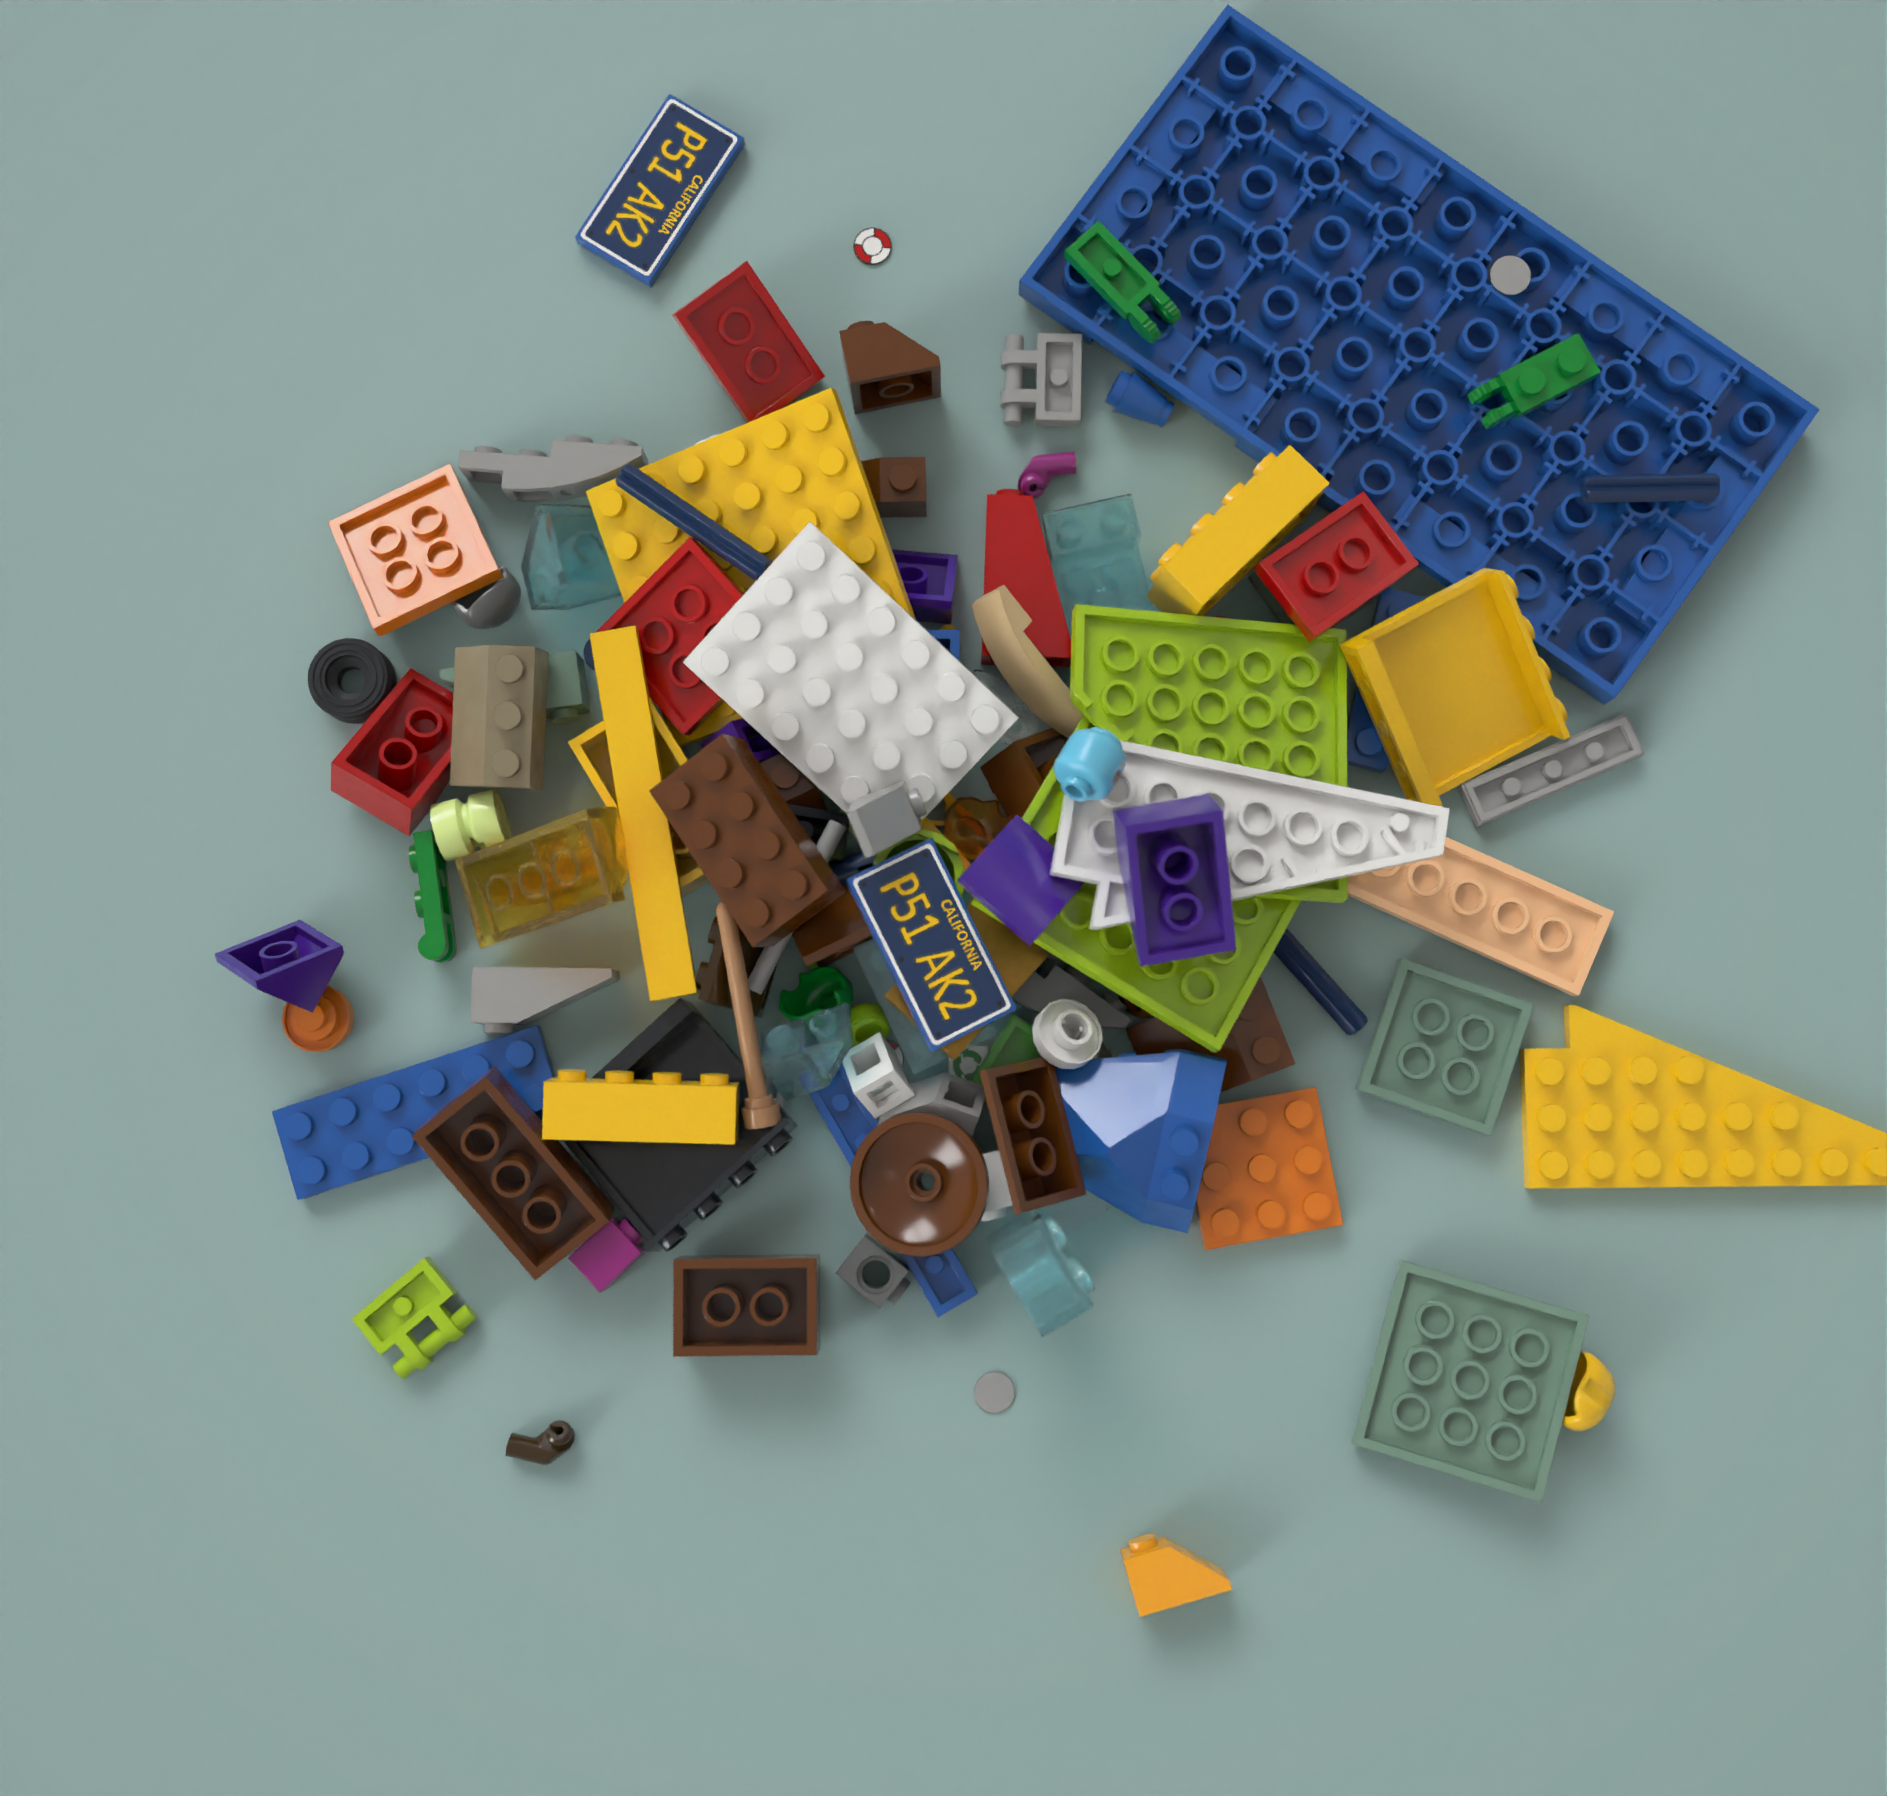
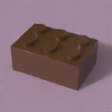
[673,1254,820,1357]

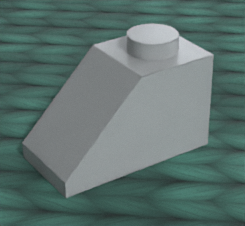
[847,780,927,858]

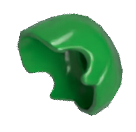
[779,966,854,1034]

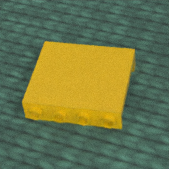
[1339,568,1571,806]

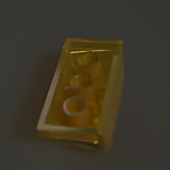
[455,806,628,949]

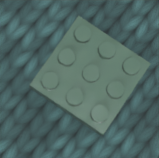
[1355,958,1534,1136]

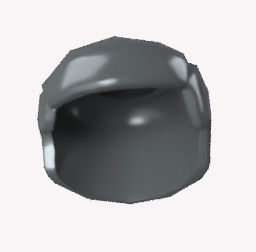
[451,565,522,629]

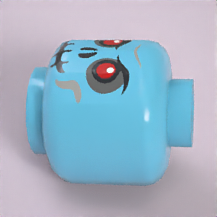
[1053,727,1126,801]

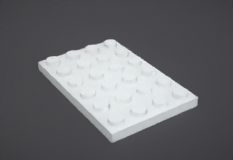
[683,522,1019,820]

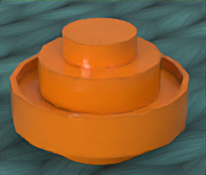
[282,986,354,1053]

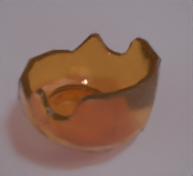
[943,796,1015,861]

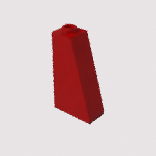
[981,489,1071,668]

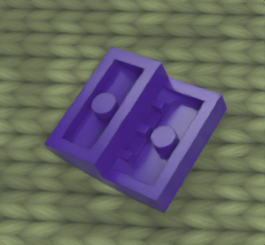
[957,815,1085,945]

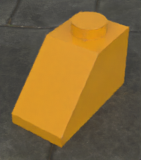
[1120,1534,1232,1617]

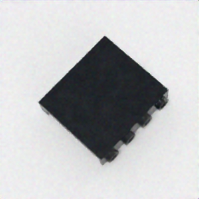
[541,998,798,1252]

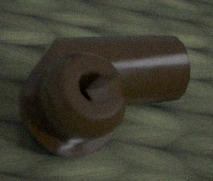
[505,1420,575,1465]

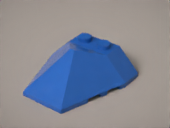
[1054,1049,1227,1233]

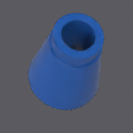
[1105,370,1175,428]

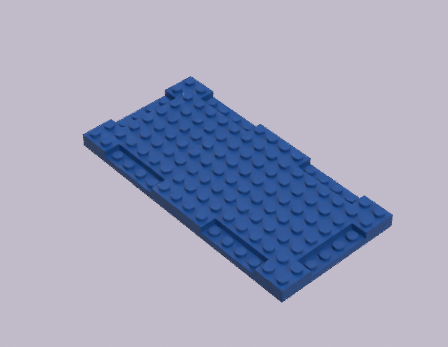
[1018,4,1820,705]

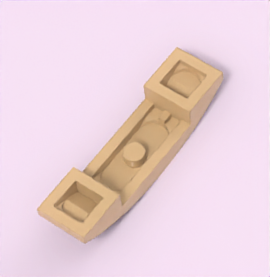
[972,585,1083,738]

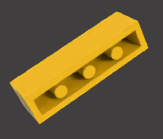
[542,1069,740,1144]

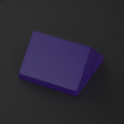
[892,549,958,624]
[215,920,344,1013]

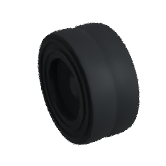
[308,638,397,724]

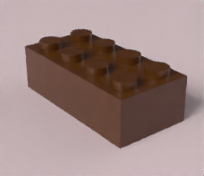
[649,734,846,947]
[411,1066,615,1281]

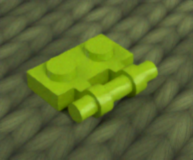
[351,1256,477,1379]

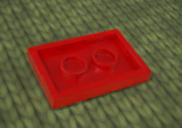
[672,261,825,423]
[1254,491,1419,643]

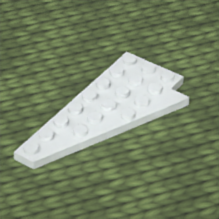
[1050,741,1450,930]

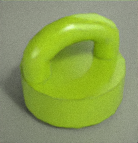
[841,1003,890,1047]

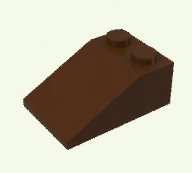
[1125,977,1296,1093]

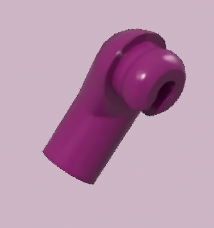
[1018,451,1077,499]

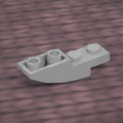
[458,435,649,503]

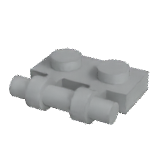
[1000,333,1082,426]

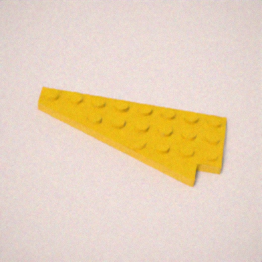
[1519,1005,1887,1188]

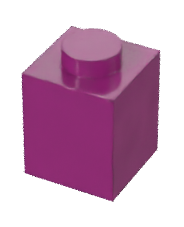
[568,1216,646,1293]

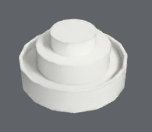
[1032,999,1103,1069]

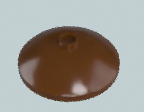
[850,1112,989,1256]

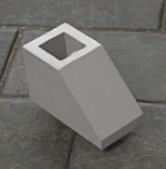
[877,1072,986,1137]

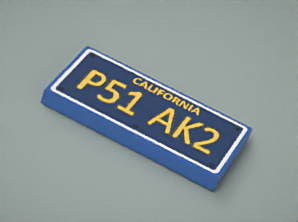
[575,94,745,288]
[845,838,1017,1052]

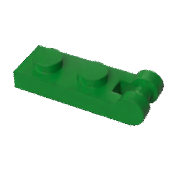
[409,830,457,963]

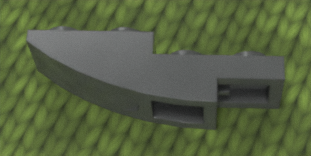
[1011,964,1131,1029]

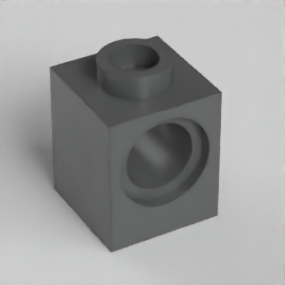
[835,1233,911,1309]

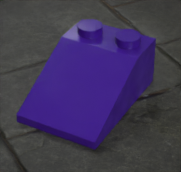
[1113,794,1236,967]

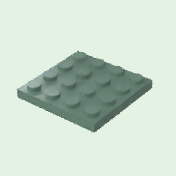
[1352,1260,1589,1503]

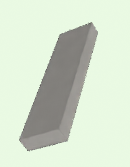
[1457,713,1645,827]

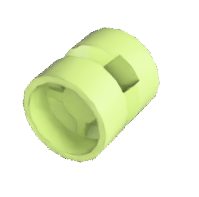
[430,788,512,862]

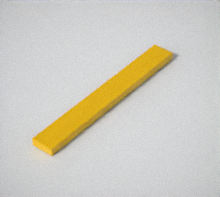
[589,626,699,1002]

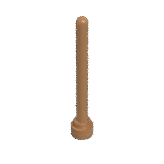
[716,902,782,1129]

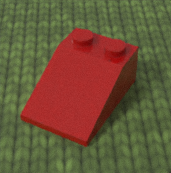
[331,668,453,836]

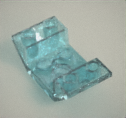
[1042,493,1154,638]

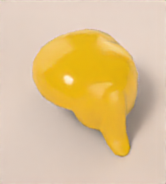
[1562,1350,1615,1431]

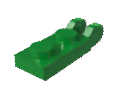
[1064,221,1181,344]
[1467,333,1601,430]

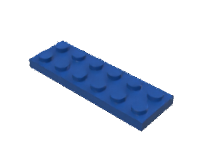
[272,1025,556,1200]

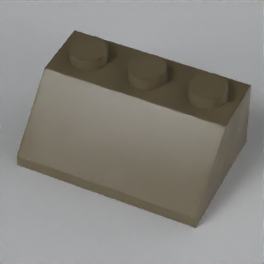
[450,645,549,790]

